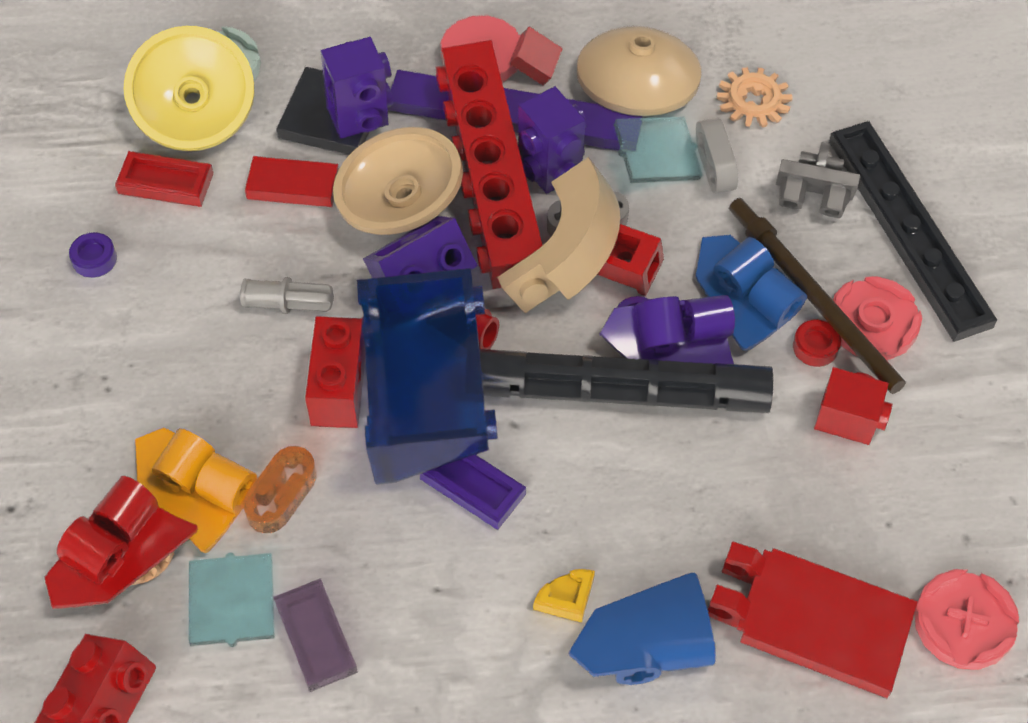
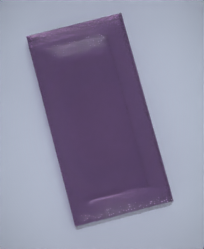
[273,578,358,692]

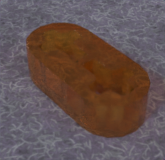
[243,446,317,533]

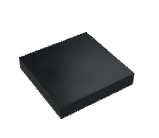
[276,66,369,155]

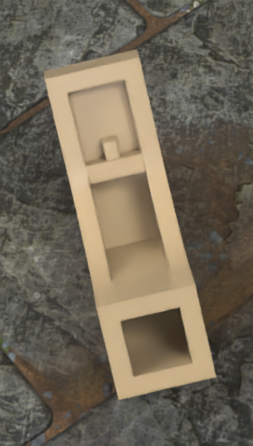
[497,157,620,313]

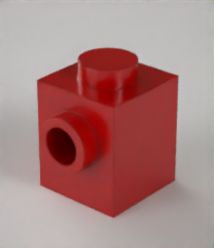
[814,367,893,445]

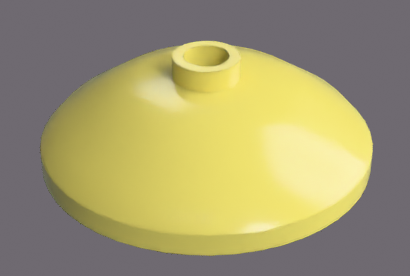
[124,26,255,151]

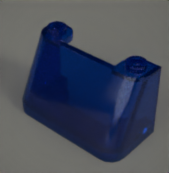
[357,268,498,485]

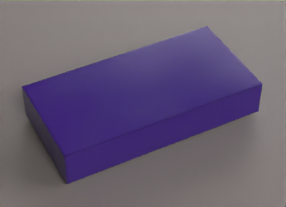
[419,437,526,530]

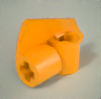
[135,428,257,553]

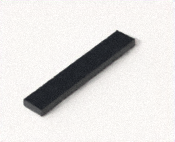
[829,121,997,342]

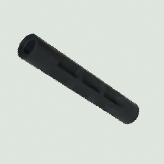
[467,348,773,413]

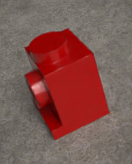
[597,224,664,296]

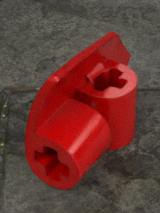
[44,475,198,609]

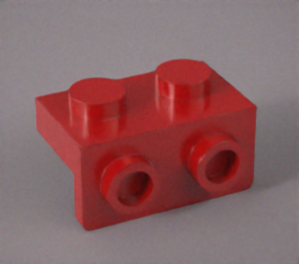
[34,634,156,723]

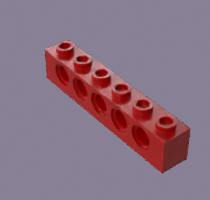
[435,40,543,289]

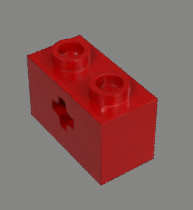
[305,316,367,428]

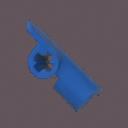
[696,235,807,352]
[569,573,716,685]

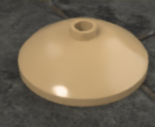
[577,26,701,116]
[333,127,463,235]

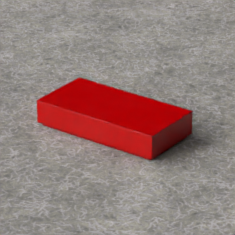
[115,151,214,207]
[245,156,339,207]

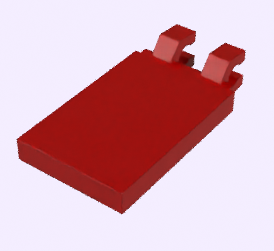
[708,541,918,698]

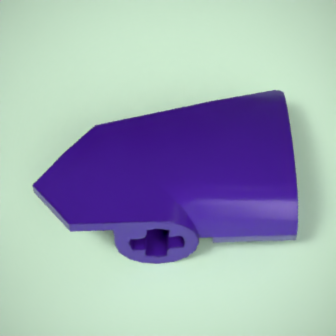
[599,295,735,364]

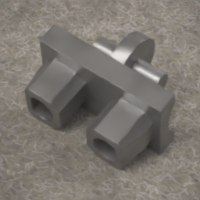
[775,142,860,218]

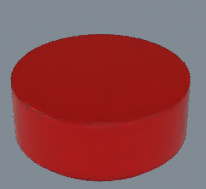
[793,319,841,367]

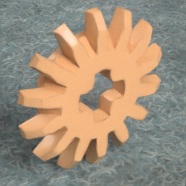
[717,67,792,127]

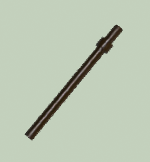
[729,198,906,394]

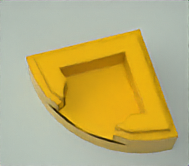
[533,569,595,623]

